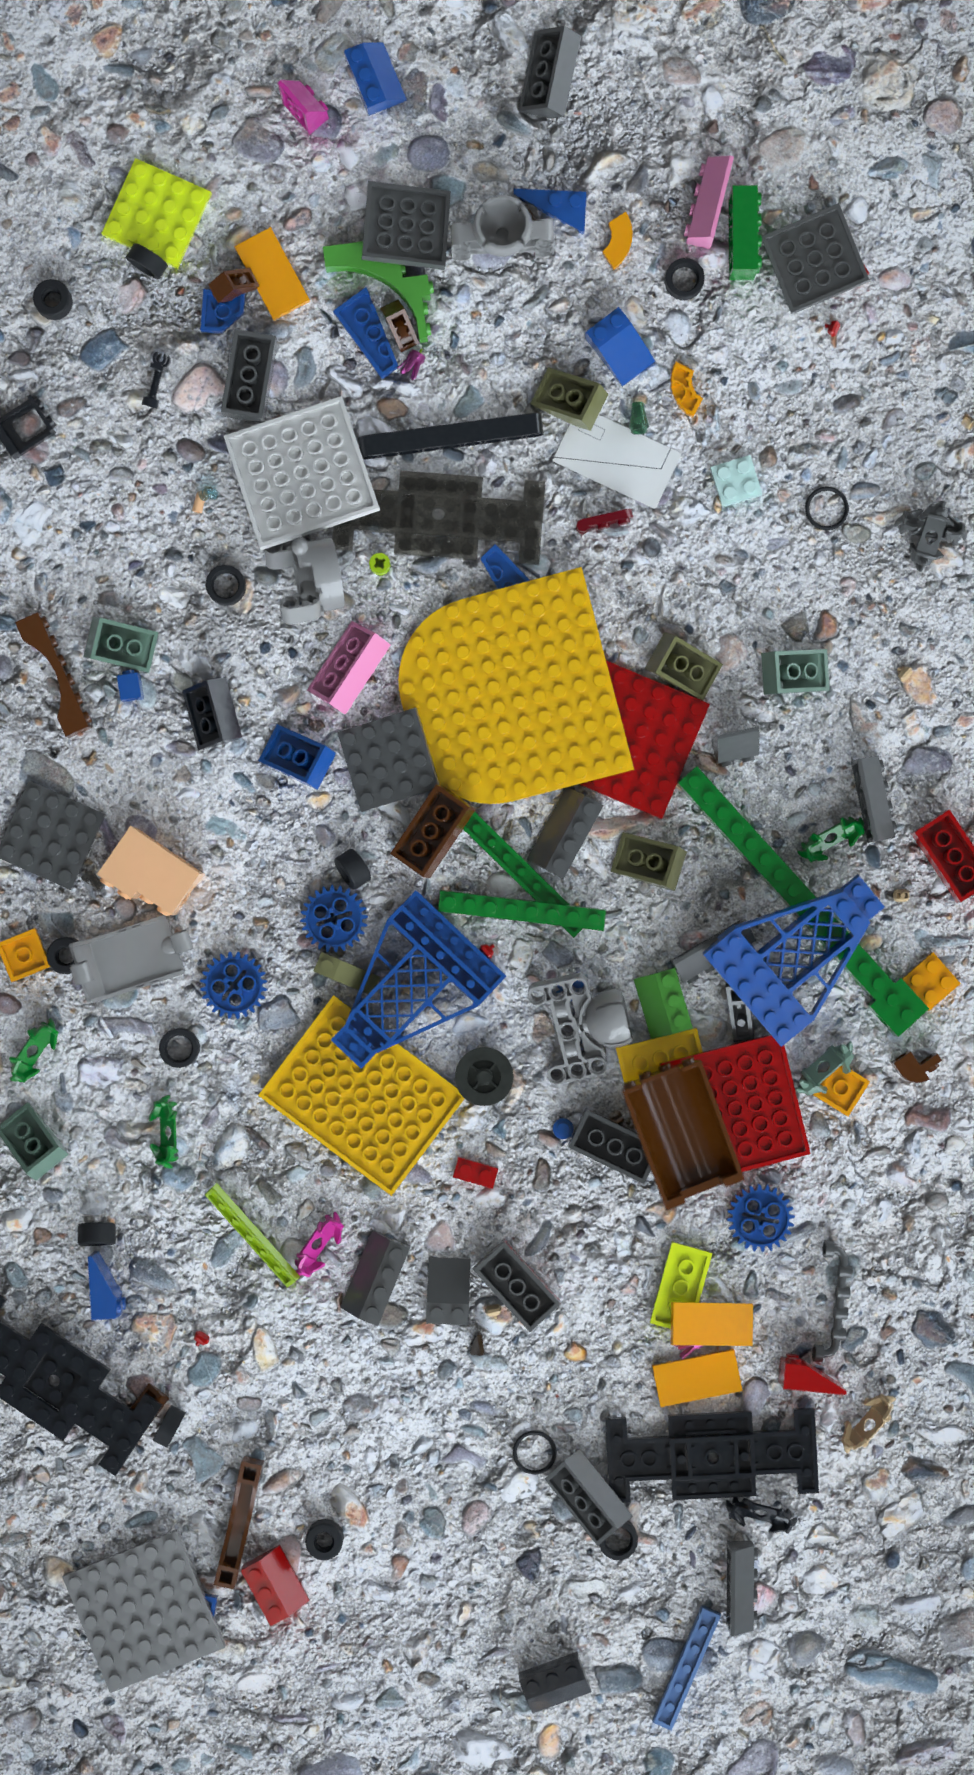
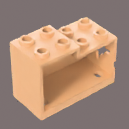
[97,826,205,916]

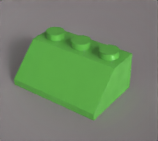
[633,967,693,1039]

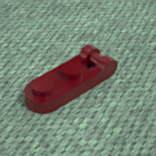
[576,509,634,535]

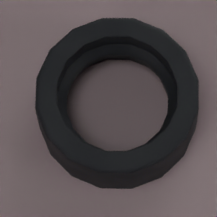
[126,243,168,280]
[664,258,705,301]
[205,565,246,606]
[159,1028,200,1068]
[153,1405,186,1448]
[599,1521,638,1561]

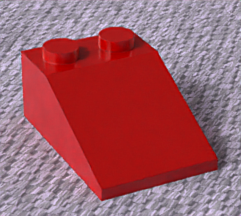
[778,1354,847,1395]

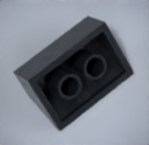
[182,677,242,751]
[519,1651,592,1713]

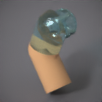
[192,486,218,514]

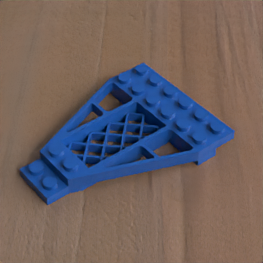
[702,874,885,1047]
[331,890,506,1069]

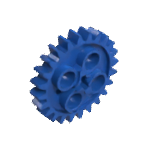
[300,885,368,953]
[200,952,268,1019]
[726,1183,795,1252]

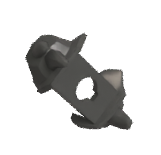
[910,501,954,572]
[894,509,967,545]

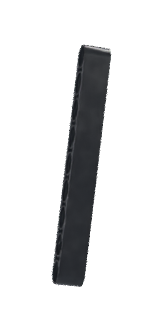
[358,413,544,460]

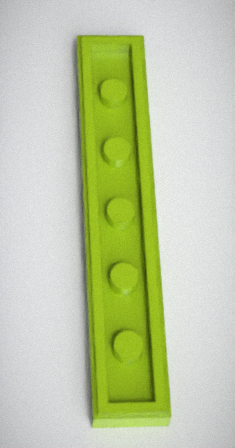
[205,1183,300,1287]

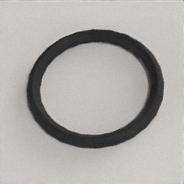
[805,486,849,530]
[513,1430,557,1475]

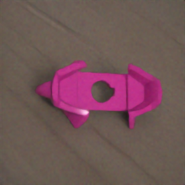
[294,1212,344,1277]

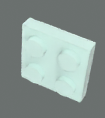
[710,455,763,508]

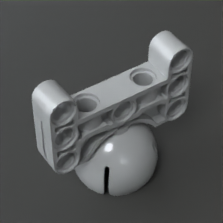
[450,195,555,260]
[528,973,633,1084]

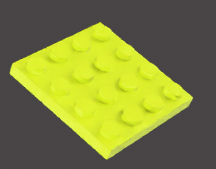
[101,158,212,269]

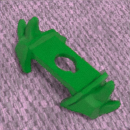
[797,816,864,863]
[9,1018,59,1083]
[148,1095,179,1169]

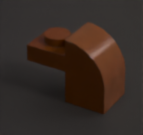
[890,1051,942,1083]

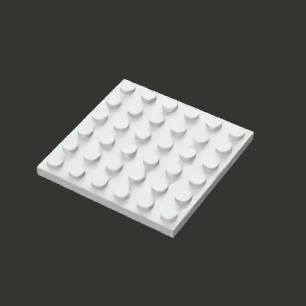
[224,396,380,550]

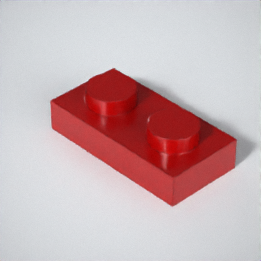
[453,1157,499,1189]

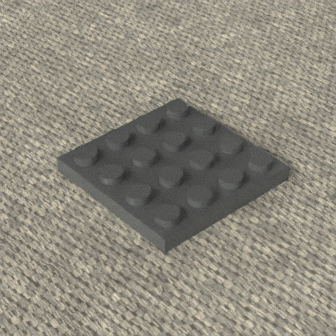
[362,181,451,270]
[762,203,870,315]
[337,708,440,812]
[0,781,106,890]

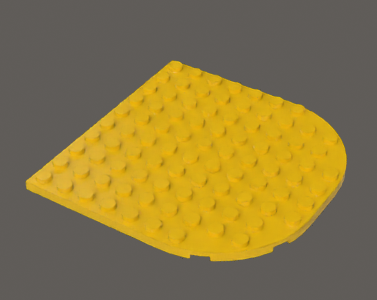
[398,567,634,804]

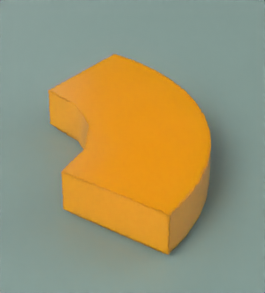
[602,211,632,270]
[671,361,703,418]

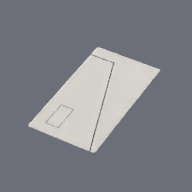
[553,415,681,509]

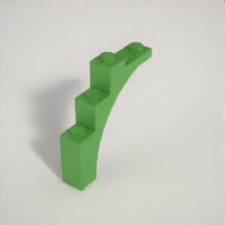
[323,241,434,343]

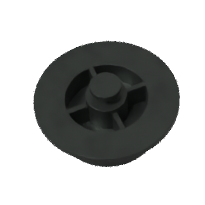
[455,1047,514,1106]

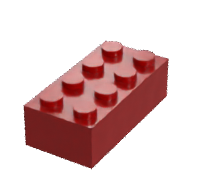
[910,809,974,903]

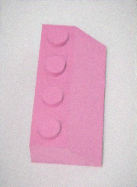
[684,156,734,249]
[307,621,391,714]

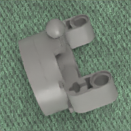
[264,537,344,625]

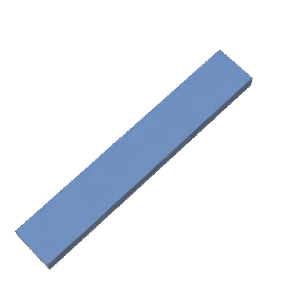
[652,1605,721,1731]

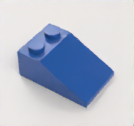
[585,307,655,387]
[258,724,336,790]
[88,1251,126,1320]

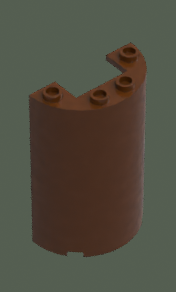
[621,1057,745,1211]

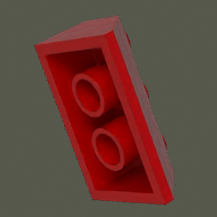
[241,1545,309,1627]

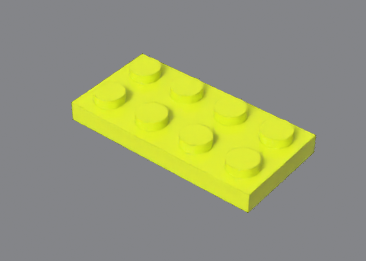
[649,1241,712,1329]

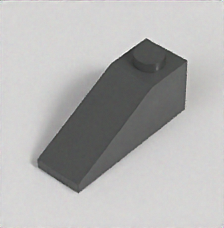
[726,982,754,1042]

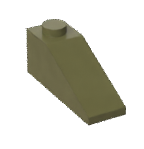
[314,952,380,994]

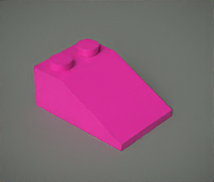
[278,80,329,135]

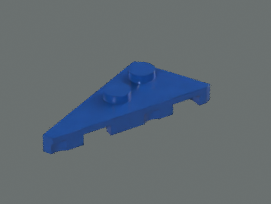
[514,189,586,234]

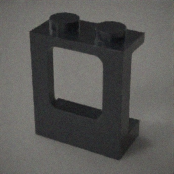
[0,394,56,460]

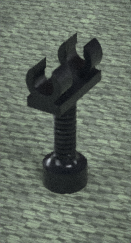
[141,352,171,409]

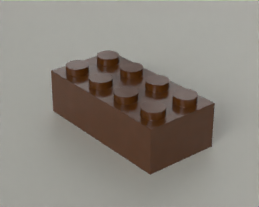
[390,784,476,878]

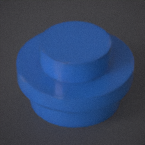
[553,1118,574,1139]

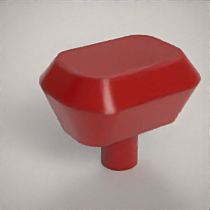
[825,320,840,337]
[479,944,494,959]
[194,1331,210,1346]

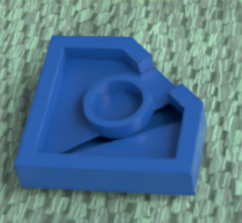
[200,289,246,334]

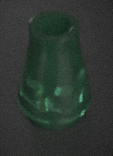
[628,402,649,435]

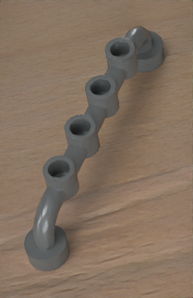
[812,1240,853,1362]

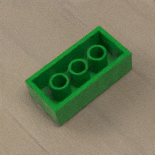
[728,185,762,280]

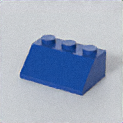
[344,42,407,116]

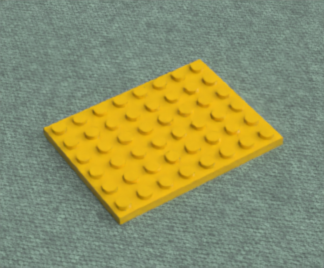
[258,995,465,1196]

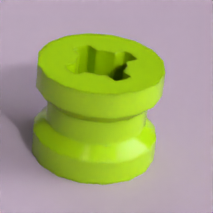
[369,553,391,576]

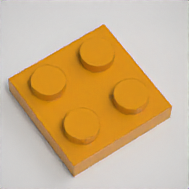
[0,928,50,982]
[902,952,961,1011]
[812,1065,870,1117]

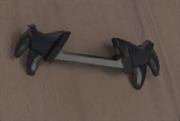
[725,1497,797,1534]

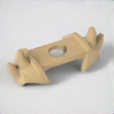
[841,1394,896,1454]

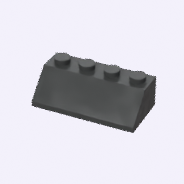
[518,26,581,119]
[851,755,897,843]
[526,787,604,879]
[670,919,756,984]
[340,1230,411,1326]
[545,1449,633,1546]
[726,1540,758,1636]

